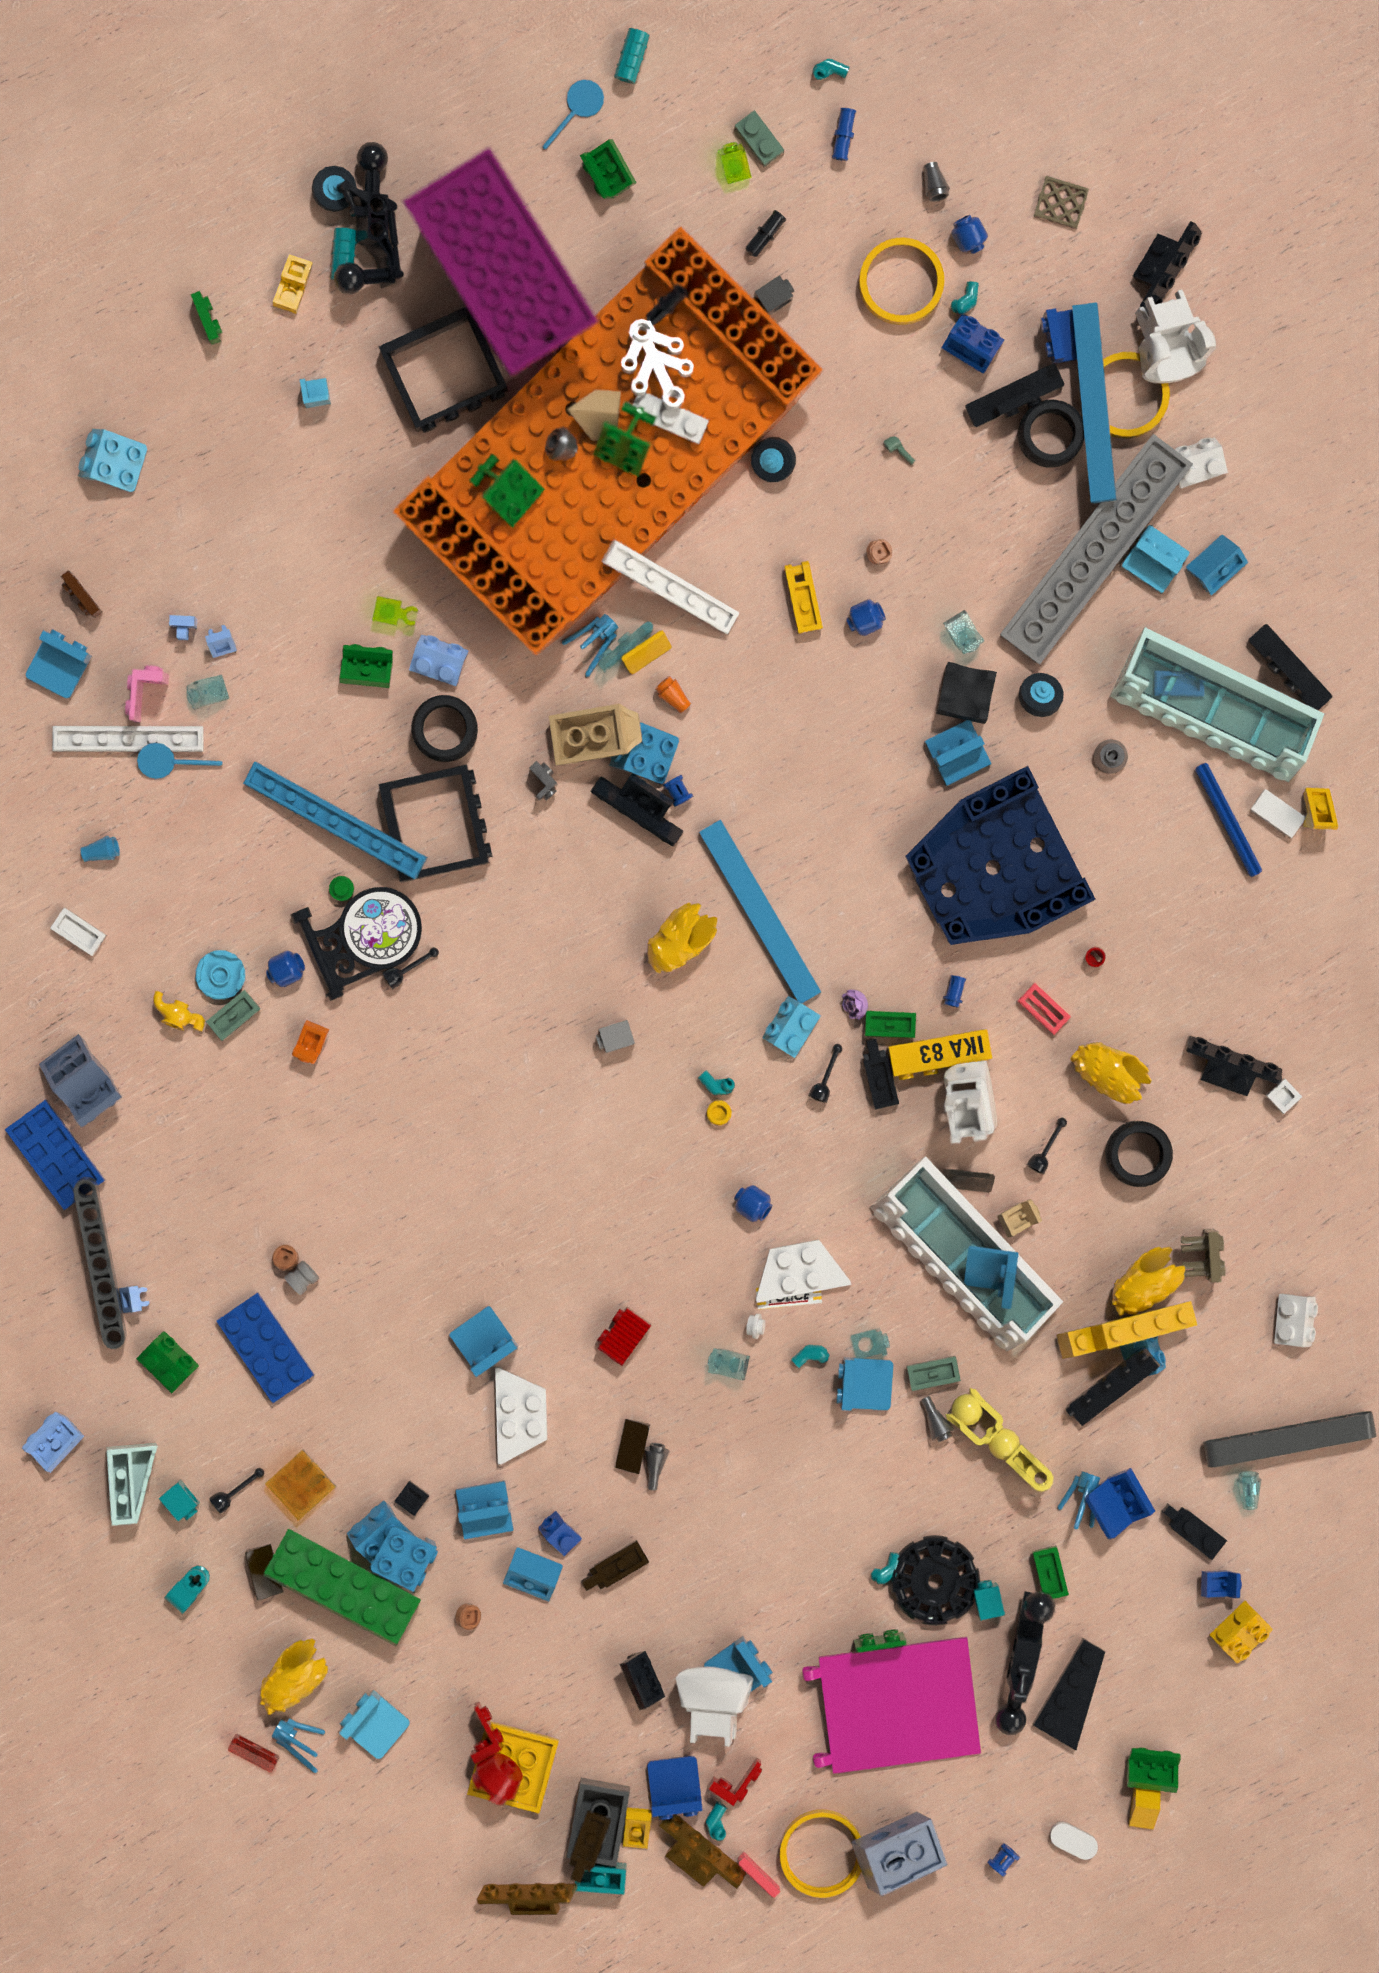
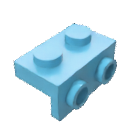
[763,996,821,1058]

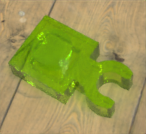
[372,596,418,626]

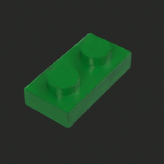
[190,291,223,345]
[865,1011,916,1038]
[1032,1545,1069,1599]

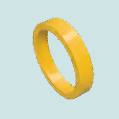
[859,237,945,325]
[1103,352,1170,439]
[779,1809,862,1898]

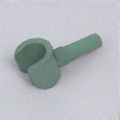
[884,436,915,464]

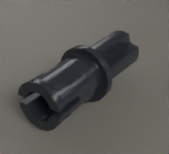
[745,210,787,257]
[646,284,688,325]

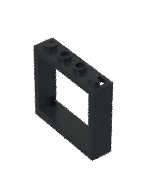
[378,306,508,433]
[379,765,493,883]

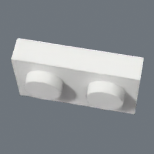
[1175,438,1228,488]
[1274,1294,1318,1347]

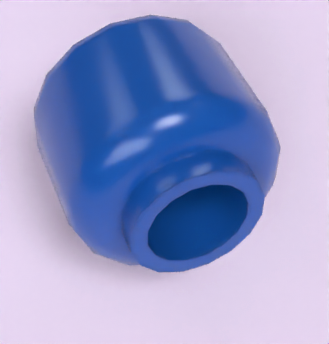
[951,215,988,254]
[847,599,886,636]
[266,950,305,987]
[734,1185,773,1222]

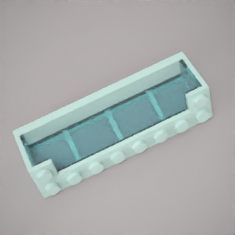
[1110,627,1324,782]

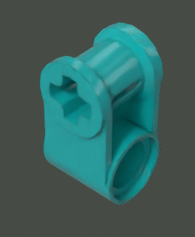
[164,1565,210,1614]

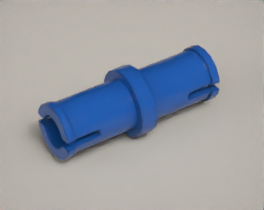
[832,108,856,161]

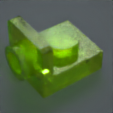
[717,142,752,184]

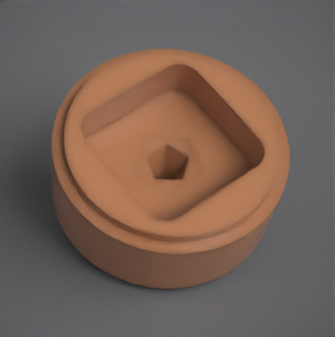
[866,539,892,565]
[272,1245,299,1271]
[455,1603,481,1630]

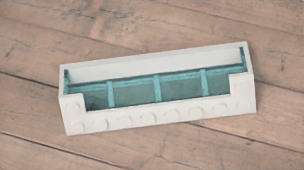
[870,1156,1063,1352]

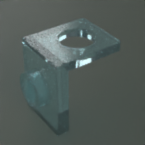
[851,1328,890,1358]

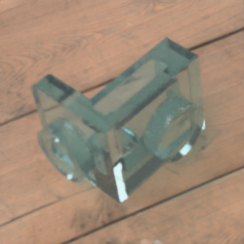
[943,610,984,654]
[186,675,229,710]
[708,1348,750,1380]

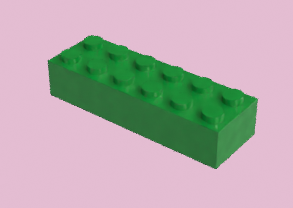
[263,1528,421,1647]

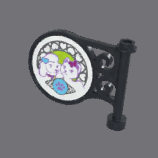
[290,887,422,1001]

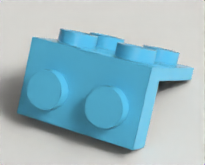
[78,428,147,492]
[339,1690,410,1759]

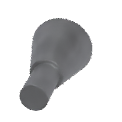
[921,1396,954,1442]
[645,1443,669,1490]

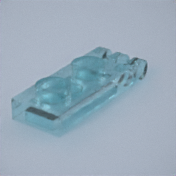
[598,621,653,673]

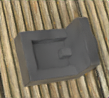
[529,761,557,801]

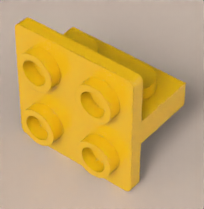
[1209,1601,1273,1664]

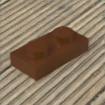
[61,570,103,618]

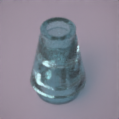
[1236,1471,1262,1510]

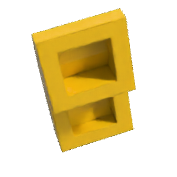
[273,254,313,314]

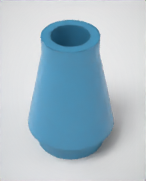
[81,836,120,862]

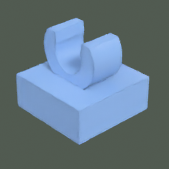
[169,615,197,640]
[205,625,237,658]
[119,1286,150,1313]

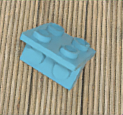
[1122,525,1190,593]

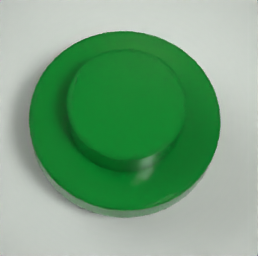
[329,876,354,901]

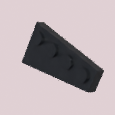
[1032,1638,1105,1750]

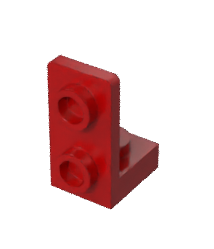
[470,1702,504,1764]
[708,1758,763,1806]

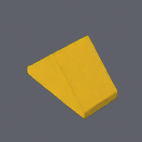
[1128,1788,1161,1829]

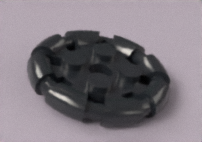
[890,1535,980,1626]

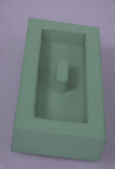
[735,110,784,167]
[206,990,261,1041]
[906,1356,961,1391]

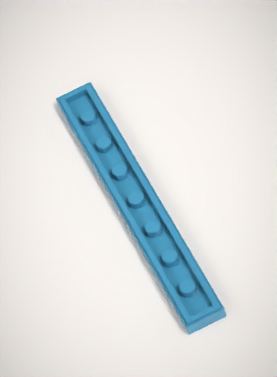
[1072,302,1117,503]
[243,762,428,879]
[699,820,821,1003]

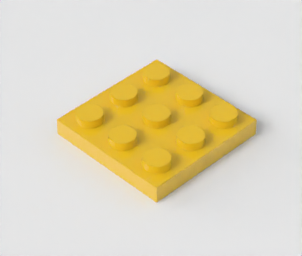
[467,1721,559,1814]

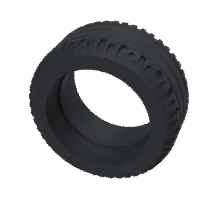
[1018,399,1085,468]
[411,695,478,762]
[1105,1121,1173,1187]

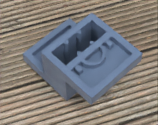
[39,1034,122,1127]

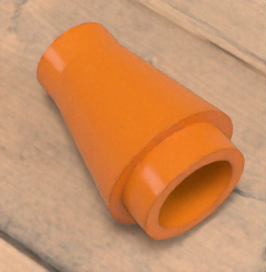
[655,676,691,713]

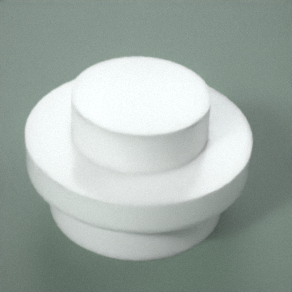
[747,1314,766,1339]

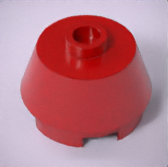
[472,1753,523,1805]

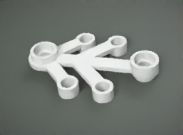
[621,320,693,409]

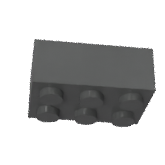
[567,1778,630,1867]

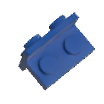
[941,314,1004,374]

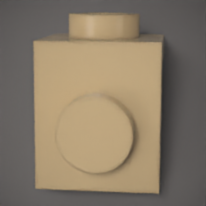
[997,1199,1042,1238]

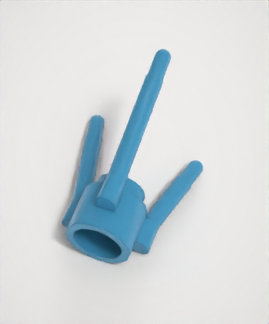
[562,614,619,677]
[1057,1471,1100,1530]
[272,1718,325,1773]

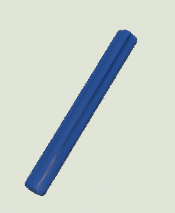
[1195,763,1262,877]

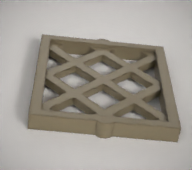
[1034,176,1089,229]

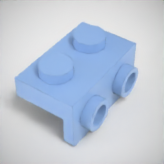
[409,635,468,686]
[22,1412,84,1473]

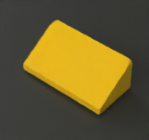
[621,630,672,674]

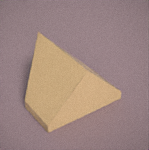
[568,390,621,441]

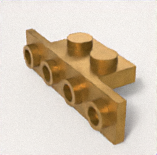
[659,1814,746,1889]
[477,1883,577,1915]

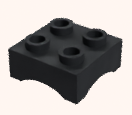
[936,662,997,724]

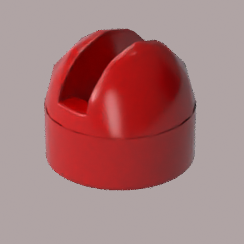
[1085,947,1106,967]

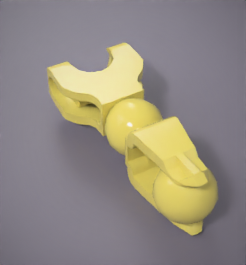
[945,1388,1053,1491]

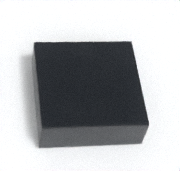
[395,1480,429,1516]

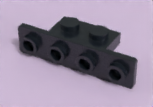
[1133,221,1202,316]
[965,363,1064,427]
[1248,624,1333,710]
[591,773,683,846]
[1186,1036,1282,1096]

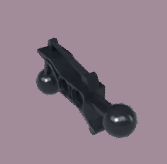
[334,142,404,294]
[995,1591,1056,1735]

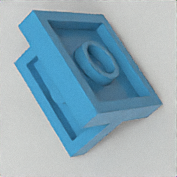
[924,720,992,786]
[456,1480,514,1539]

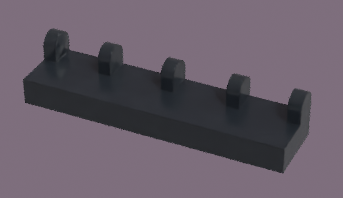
[1066,1346,1160,1426]

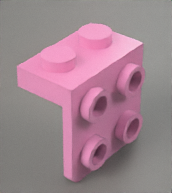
[125,666,169,722]

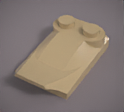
[549,704,642,766]

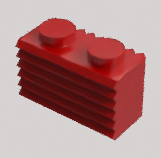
[597,1307,651,1366]

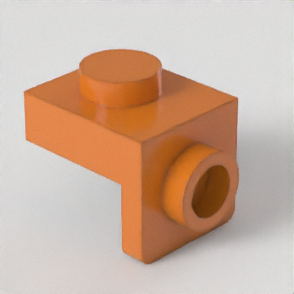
[292,1020,330,1064]

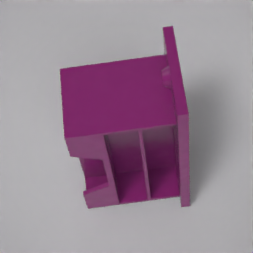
[403,147,598,377]

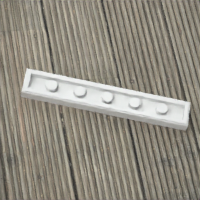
[601,540,739,635]
[53,726,204,752]

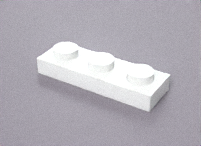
[633,393,709,445]

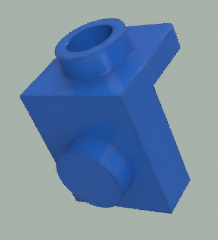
[538,1511,582,1556]
[1201,1570,1242,1598]

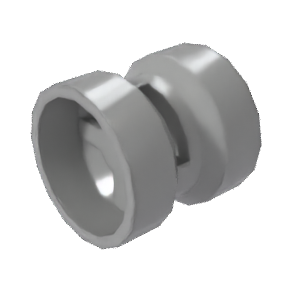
[284,1261,319,1295]

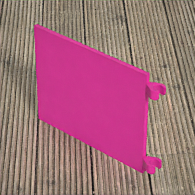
[802,1637,981,1774]

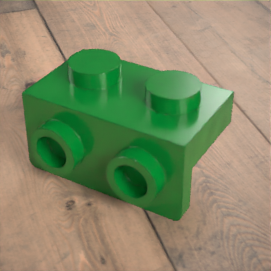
[580,139,637,199]
[340,644,393,688]
[136,1331,199,1394]
[1127,1747,1181,1793]

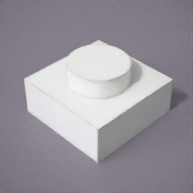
[1266,1079,1302,1114]

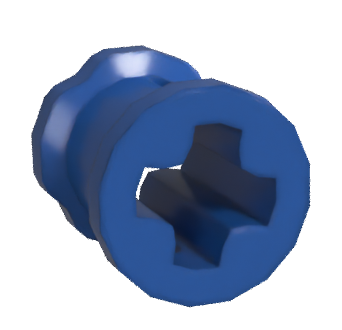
[662,775,694,807]
[987,1843,1020,1877]

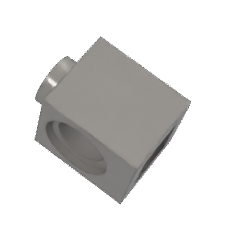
[596,1020,635,1053]

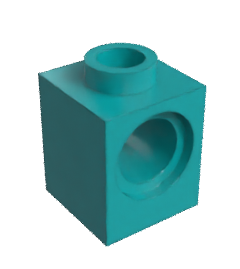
[159,1480,200,1521]
[974,1580,1005,1620]

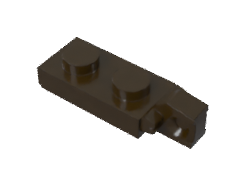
[581,1540,649,1591]
[569,1810,611,1883]

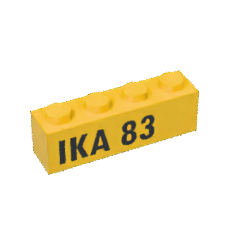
[887,1029,993,1080]

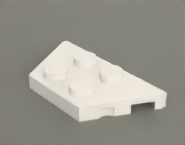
[756,1239,851,1303]
[495,1367,547,1464]

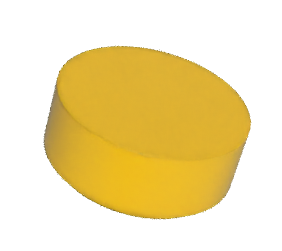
[707,1100,732,1125]

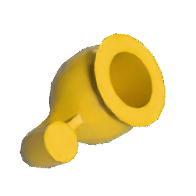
[153,991,205,1032]

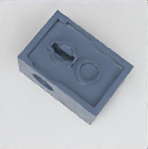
[851,1812,948,1896]

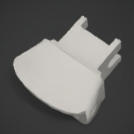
[1135,290,1216,383]
[943,1061,997,1144]
[676,1667,753,1747]

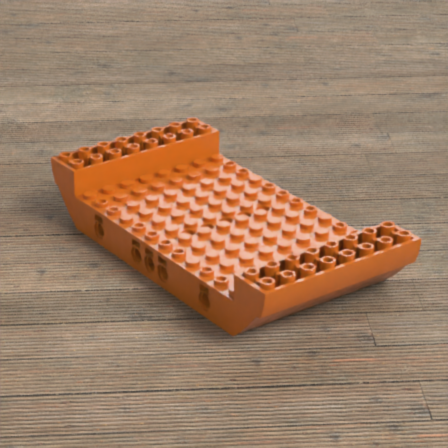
[393,226,823,655]

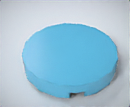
[196,950,246,999]

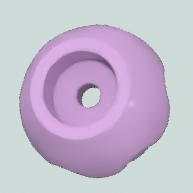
[842,989,868,1020]

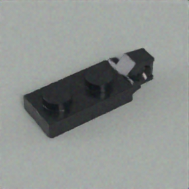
[863,1039,899,1110]
[1162,1503,1227,1560]

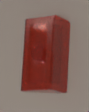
[228,1734,280,1772]

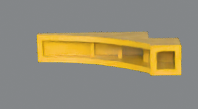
[1056,1301,1197,1359]

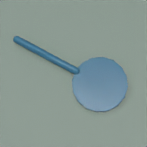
[542,80,604,149]
[137,742,223,779]

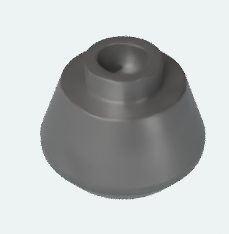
[545,427,578,460]
[1094,739,1128,773]

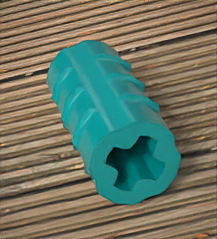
[614,28,650,84]
[330,228,357,280]

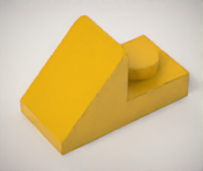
[1303,788,1338,830]
[623,1807,652,1849]

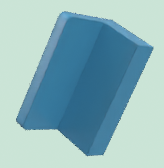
[1186,535,1248,596]
[503,1548,563,1602]

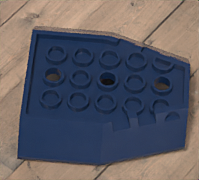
[905,766,1096,945]

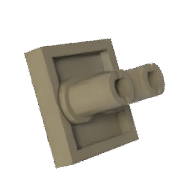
[1181,1229,1225,1283]

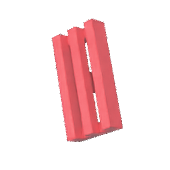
[1017,983,1071,1035]
[738,1852,780,1898]

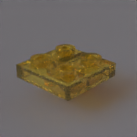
[265,1449,336,1521]

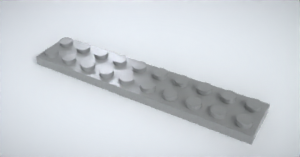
[1000,434,1193,665]

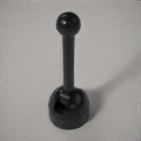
[382,947,439,990]
[808,1044,843,1103]
[1027,1117,1067,1175]
[209,1468,264,1514]

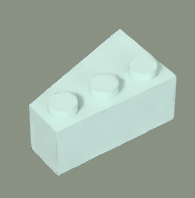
[106,1443,158,1525]

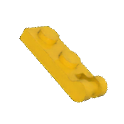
[784,561,823,634]

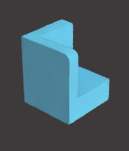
[300,378,331,408]

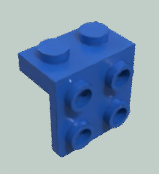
[1041,308,1077,364]
[1085,1468,1155,1540]
[647,1756,703,1820]

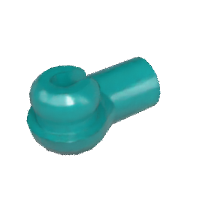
[812,58,850,80]
[951,281,979,314]
[698,1070,735,1095]
[791,1344,830,1368]
[871,1552,899,1584]
[706,1801,727,1841]

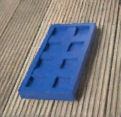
[5,1100,105,1210]
[216,1292,315,1403]

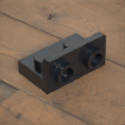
[620,1651,666,1710]

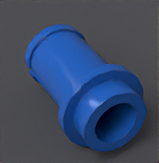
[943,975,966,1008]

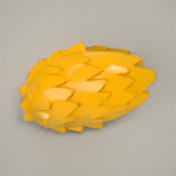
[647,902,717,973]
[1070,1042,1152,1104]
[1112,1247,1185,1316]
[260,1638,328,1715]

